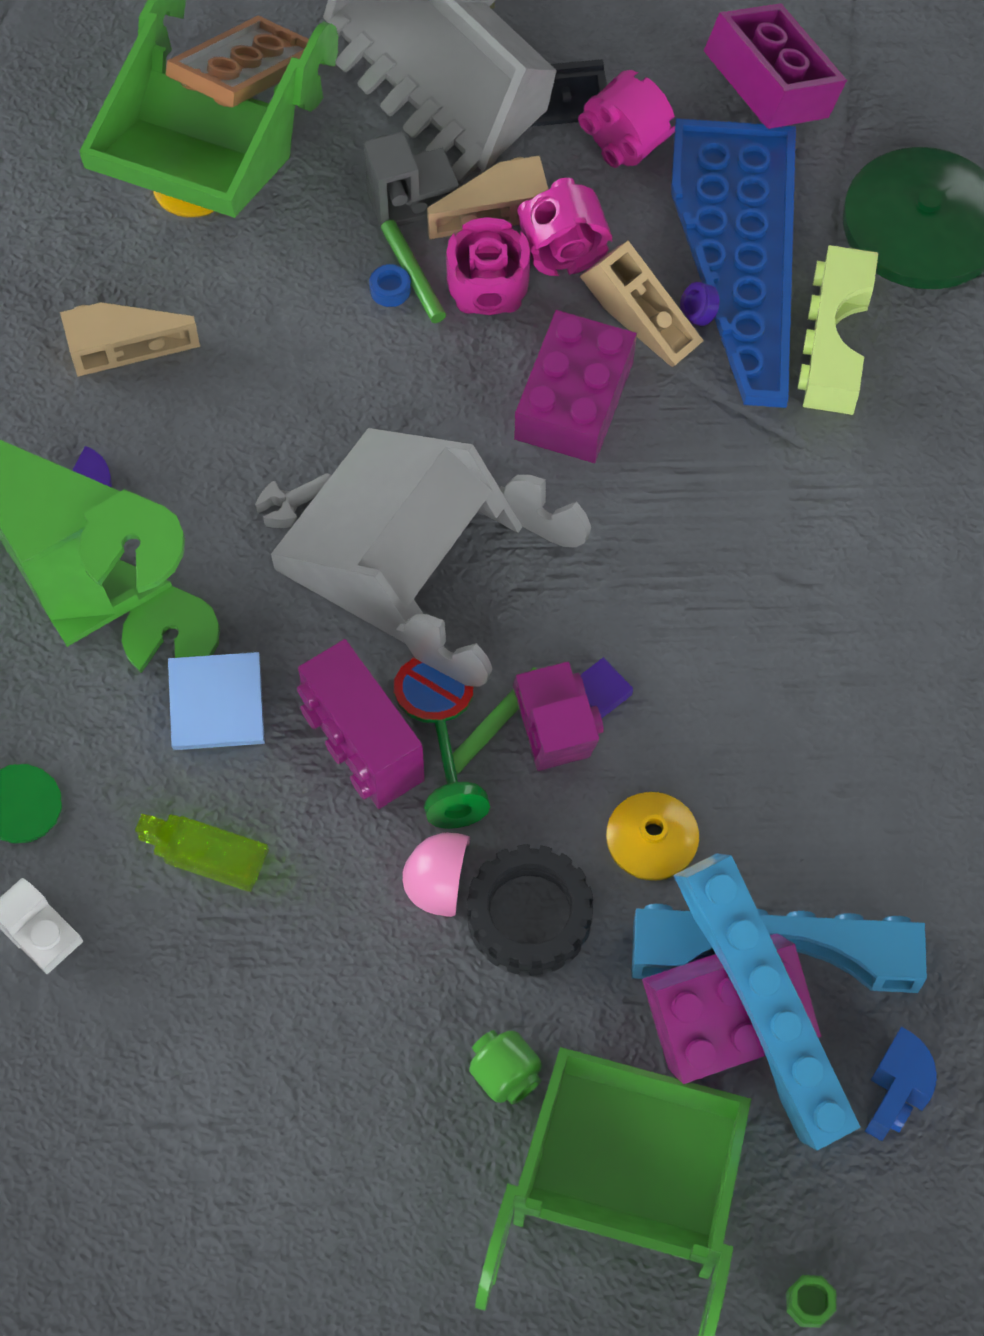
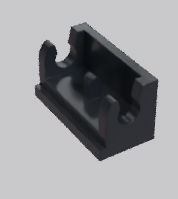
[530,59,607,127]

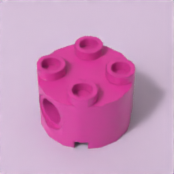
[578,70,675,168]
[518,178,612,276]
[446,217,530,315]

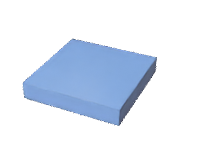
[168,652,265,750]

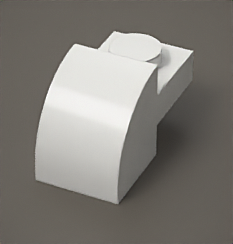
[0,878,83,974]

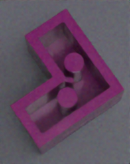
[513,661,604,771]

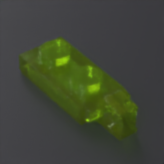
[135,814,269,892]

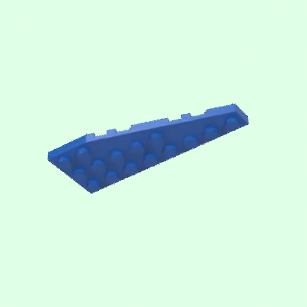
[671,118,796,408]

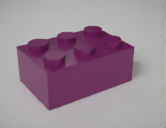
[704,3,847,129]
[514,310,637,464]
[297,639,425,809]
[642,933,821,1084]

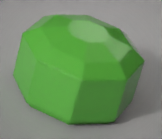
[786,1275,836,1328]

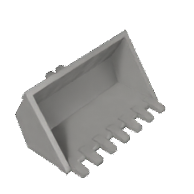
[323,0,556,183]

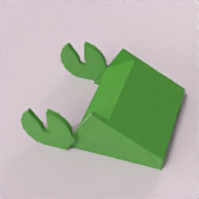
[79,0,338,218]
[0,440,220,673]
[475,1047,751,1336]

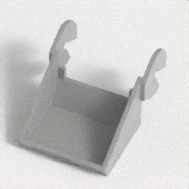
[271,428,591,687]

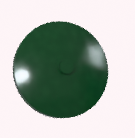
[842,147,984,289]

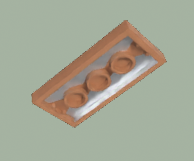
[165,15,309,108]

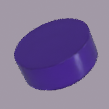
[680,282,720,326]

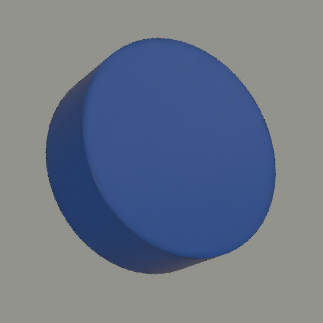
[369,264,411,307]

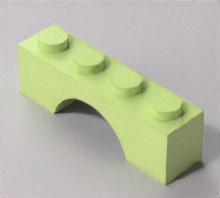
[797,245,878,415]

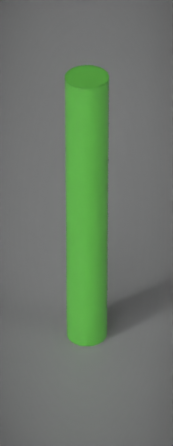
[381,220,446,323]
[452,667,537,775]

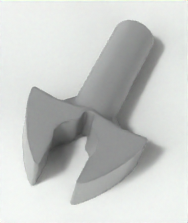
[256,473,331,528]

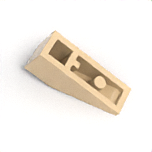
[427,156,548,239]
[580,241,704,367]
[60,302,200,377]

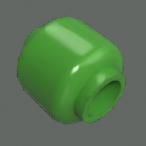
[469,1030,542,1105]

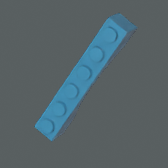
[673,854,861,1151]
[632,904,927,993]

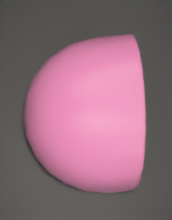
[402,833,470,917]

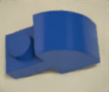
[865,1027,937,1141]

